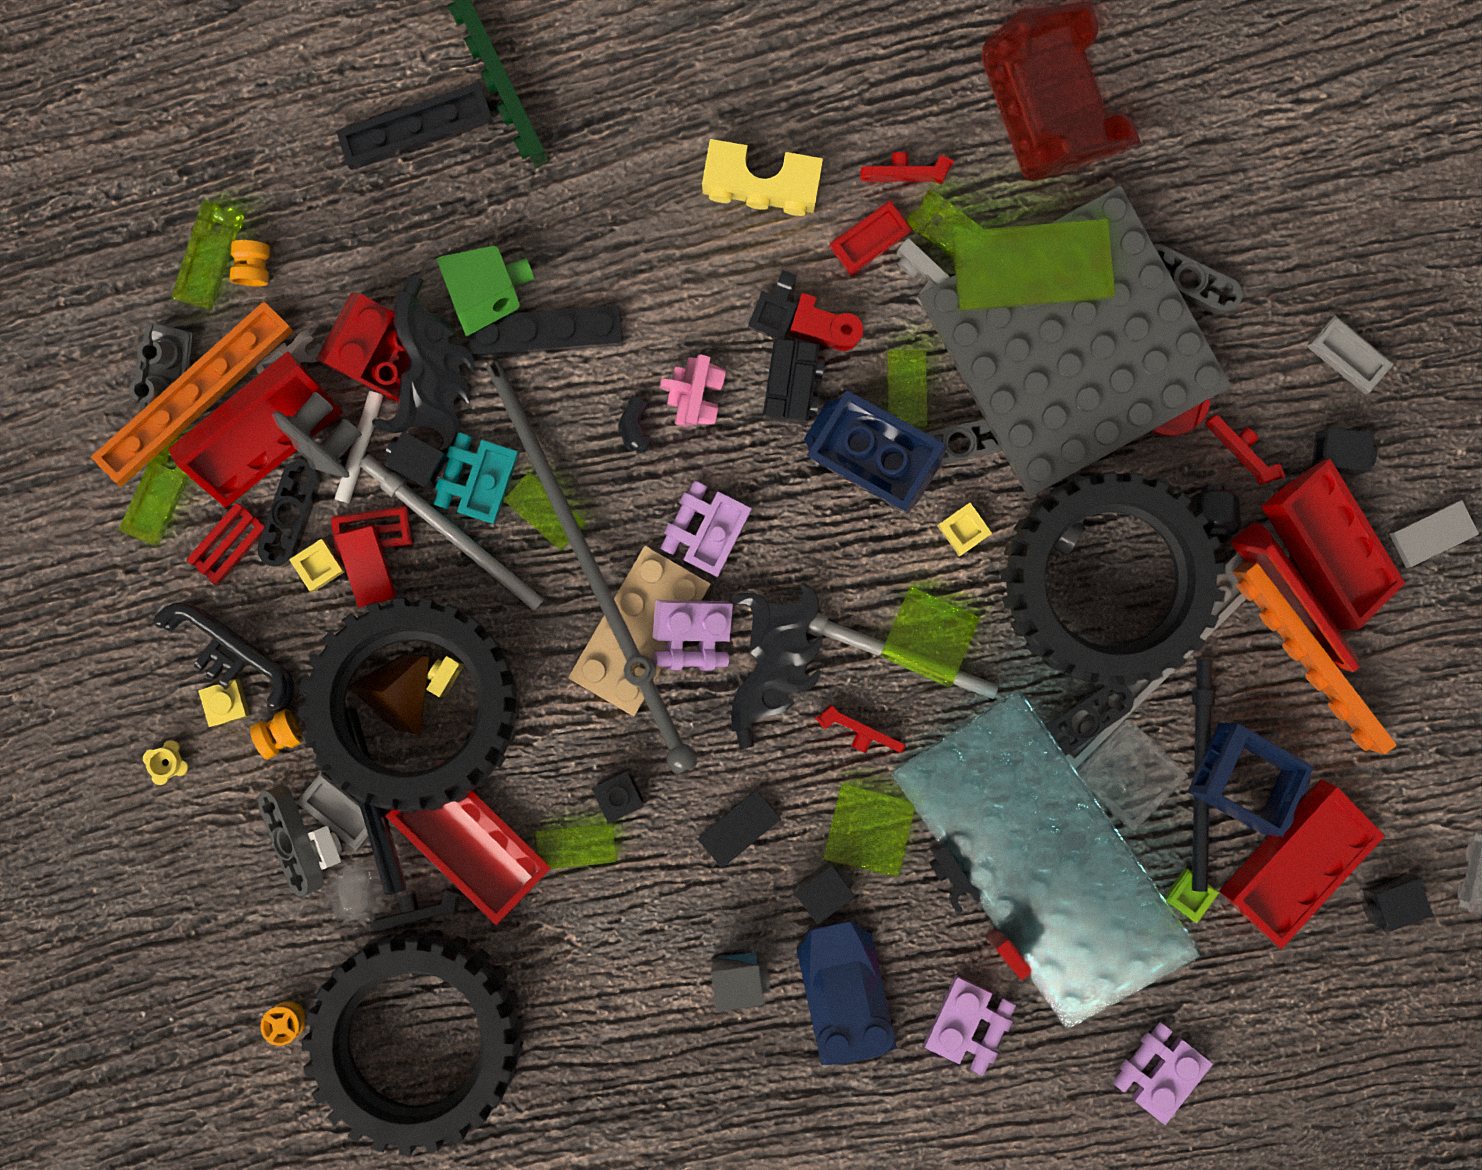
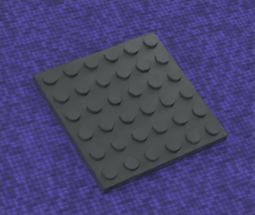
[918,185,1232,498]

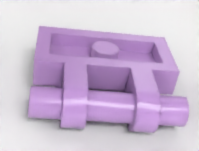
[660,481,752,577]
[652,600,733,671]
[923,974,1016,1076]
[1113,1022,1213,1125]

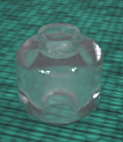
[330,865,383,925]

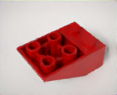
[315,293,410,403]

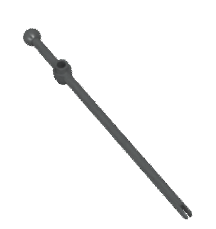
[487,359,698,774]

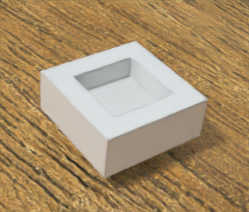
[308,826,342,870]

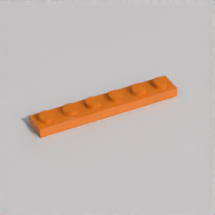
[90,301,293,487]
[1231,562,1397,755]

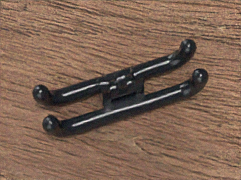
[153,602,295,711]

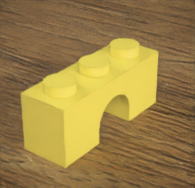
[702,139,823,216]

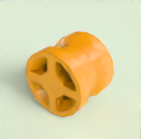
[260,1001,307,1046]

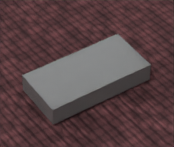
[1307,315,1394,395]
[1389,500,1479,568]
[296,772,368,851]

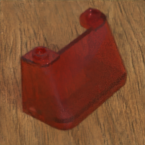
[982,1,1141,182]

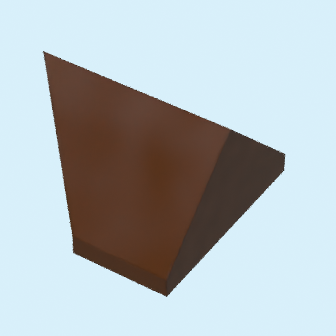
[349,654,429,734]

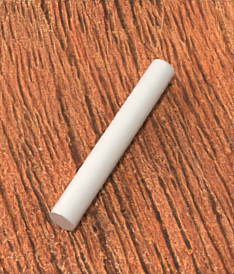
[335,391,384,504]

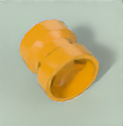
[229,240,271,287]
[250,709,304,760]

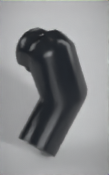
[618,395,651,453]

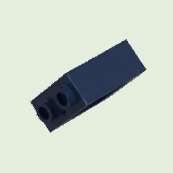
[1187,723,1314,837]

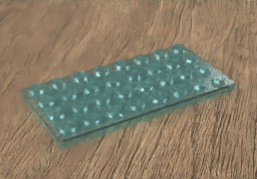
[891,690,1201,1030]

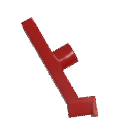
[860,152,954,185]
[1205,414,1286,485]
[814,705,906,754]

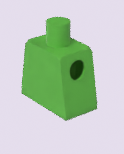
[436,246,534,336]

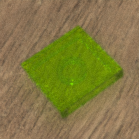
[879,586,980,688]
[823,783,916,878]

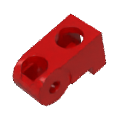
[789,293,863,351]

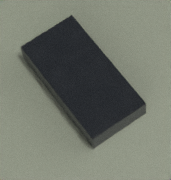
[697,789,781,868]

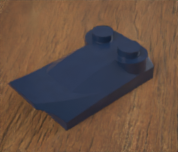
[804,390,947,514]
[796,920,897,1065]

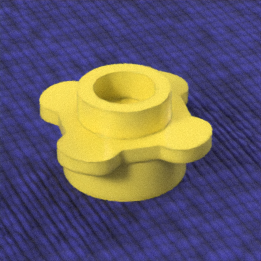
[143,740,188,785]

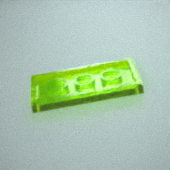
[952,219,1115,311]

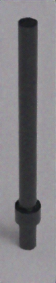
[1192,659,1216,892]

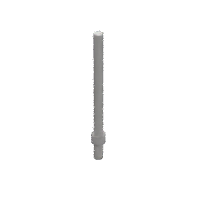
[359,454,544,611]
[807,612,999,699]

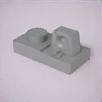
[897,238,950,307]

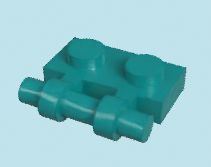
[434,433,520,525]

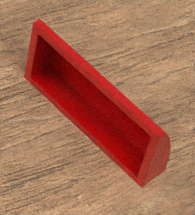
[168,351,343,508]
[1261,459,1405,630]
[1230,522,1359,672]
[385,761,551,926]
[1218,779,1385,949]

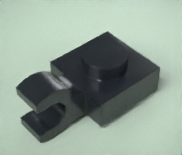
[748,270,797,340]
[929,841,981,913]

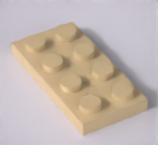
[568,546,711,716]

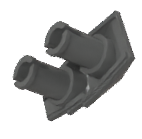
[130,322,194,411]
[271,392,362,478]

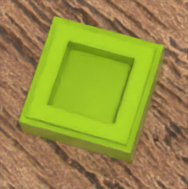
[1163,868,1219,923]

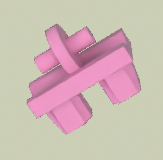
[659,354,726,427]

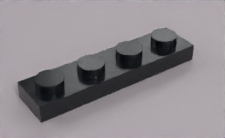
[336,82,494,171]
[469,305,623,357]

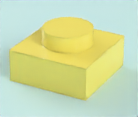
[937,503,992,556]
[289,539,346,592]
[426,656,465,697]
[198,679,250,727]

